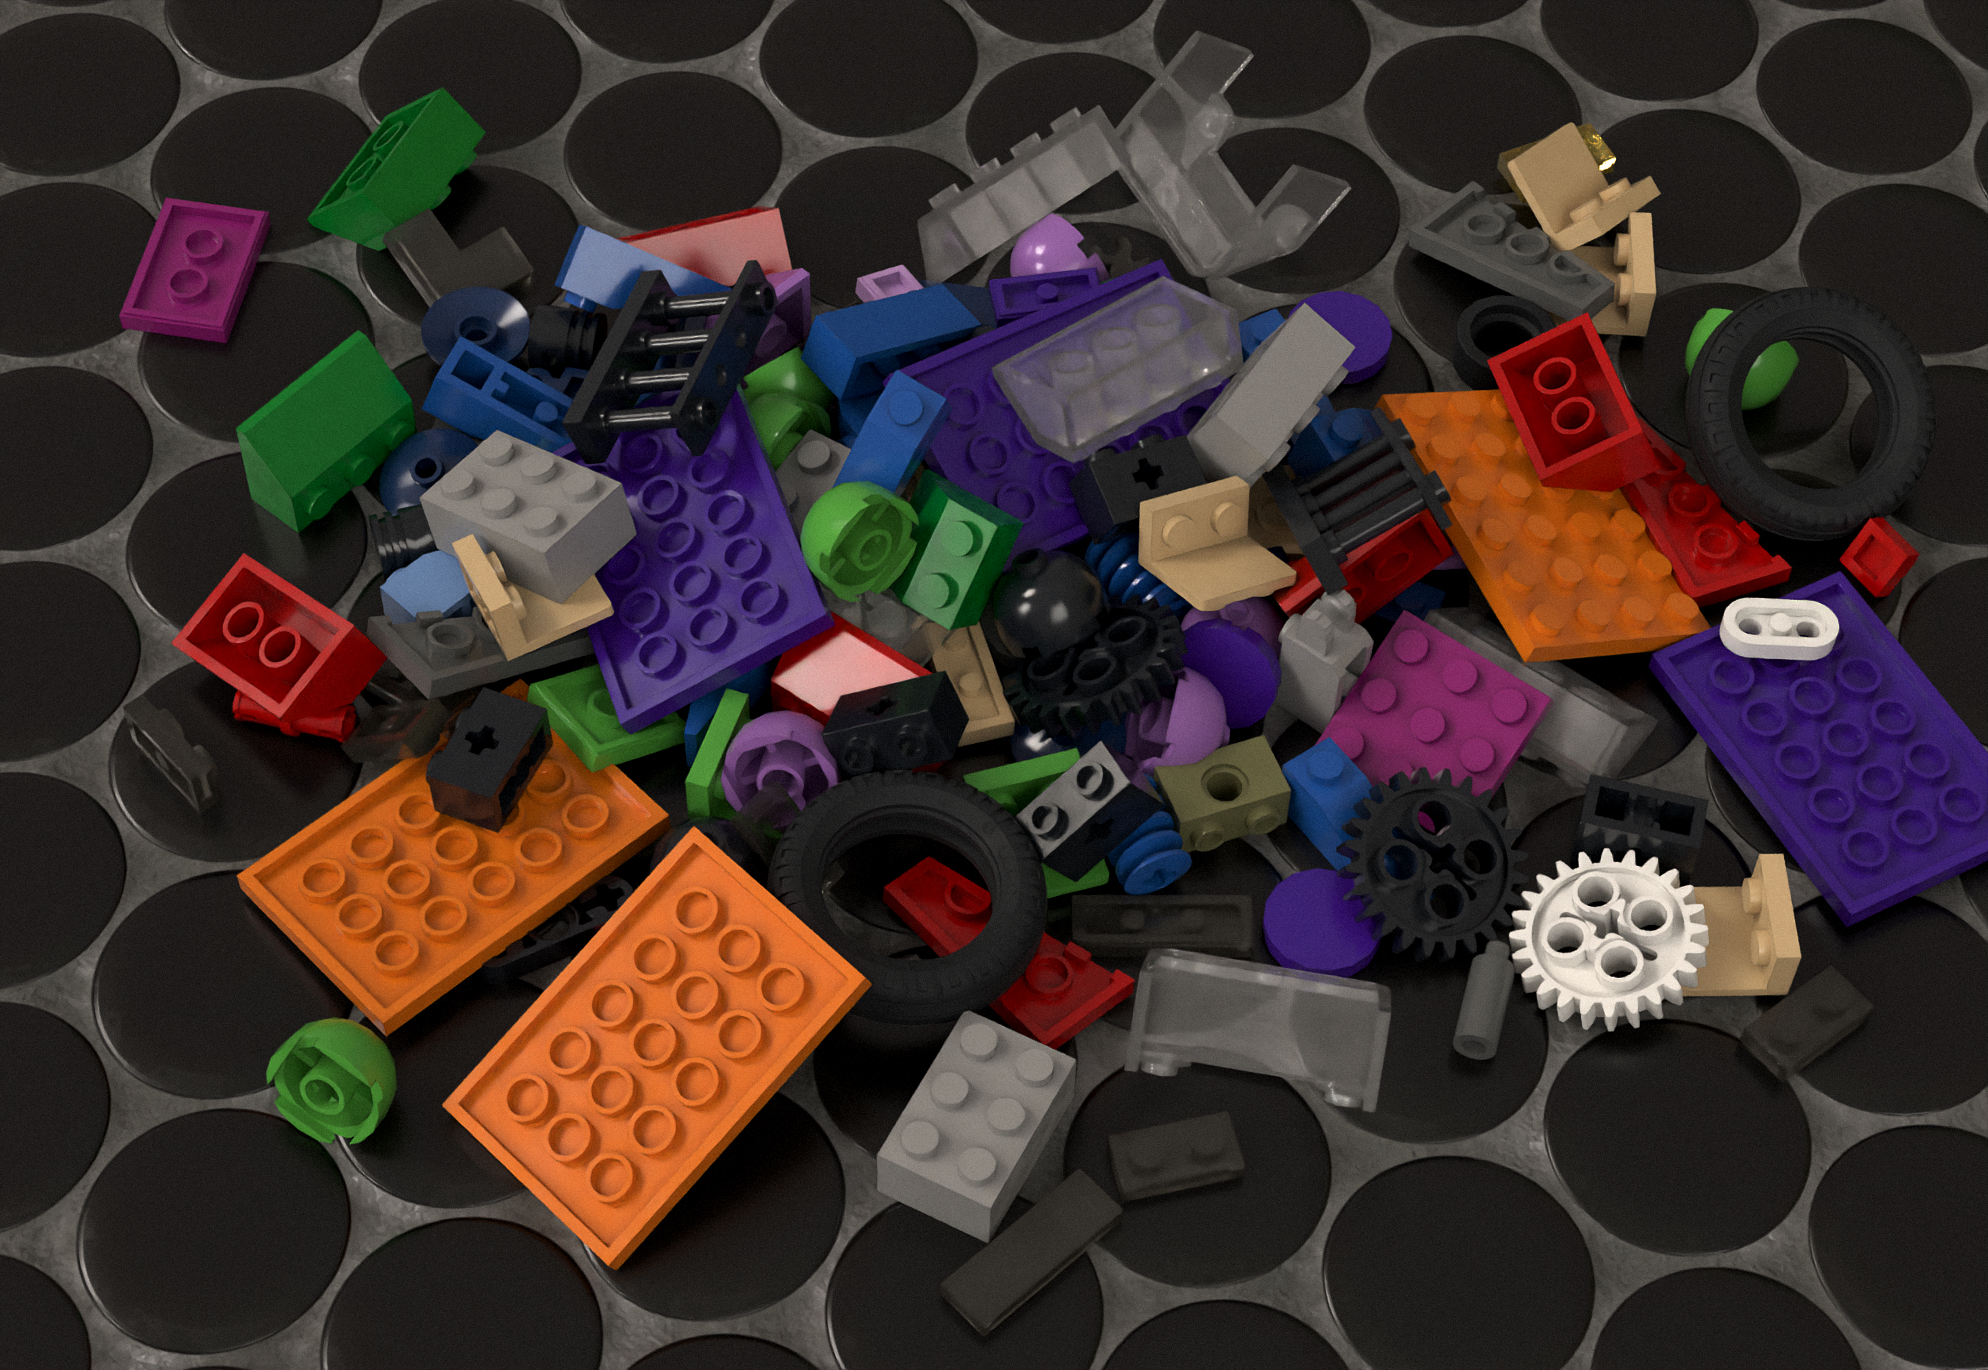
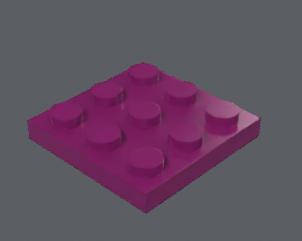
[1315,610,1554,835]

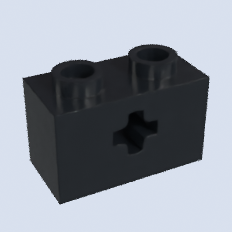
[1068,434,1207,545]
[821,671,969,781]
[426,687,553,833]
[1015,741,1165,883]
[1570,774,1709,886]

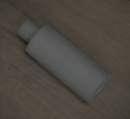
[1453,941,1516,1060]

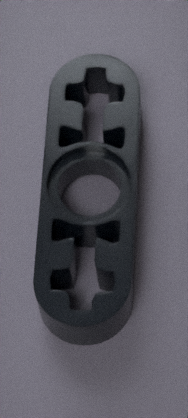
[475,876,634,984]

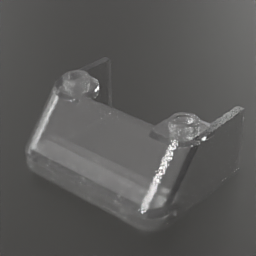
[1109,30,1351,281]
[1124,948,1391,1112]

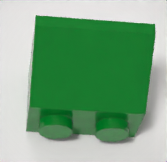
[889,469,1024,630]

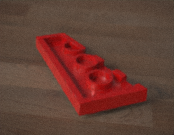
[1619,418,1792,608]
[883,856,1135,1050]

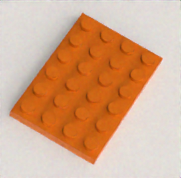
[1373,389,1711,663]
[237,678,671,1037]
[442,826,872,1271]

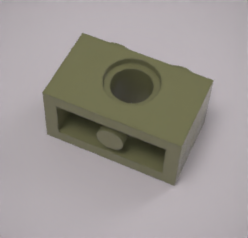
[1154,735,1291,852]

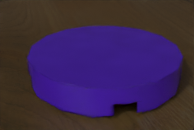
[1288,291,1392,384]
[1181,618,1282,729]
[1263,868,1381,980]

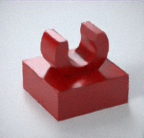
[1839,517,1920,598]

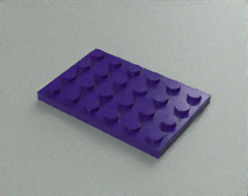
[882,259,1230,578]
[552,383,836,735]
[1648,571,1988,927]

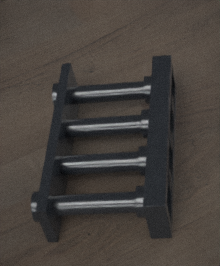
[562,260,779,464]
[1262,407,1453,595]

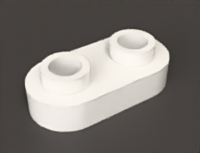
[1720,598,1839,660]

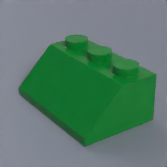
[306,87,486,251]
[236,330,417,533]

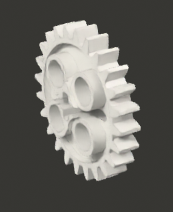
[1509,848,1709,1032]

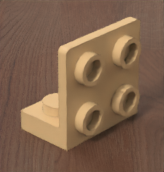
[1508,122,1661,252]
[1540,212,1656,336]
[1138,476,1297,611]
[451,534,614,661]
[1656,854,1801,996]

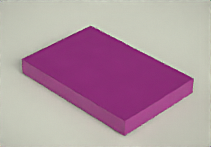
[119,198,271,343]

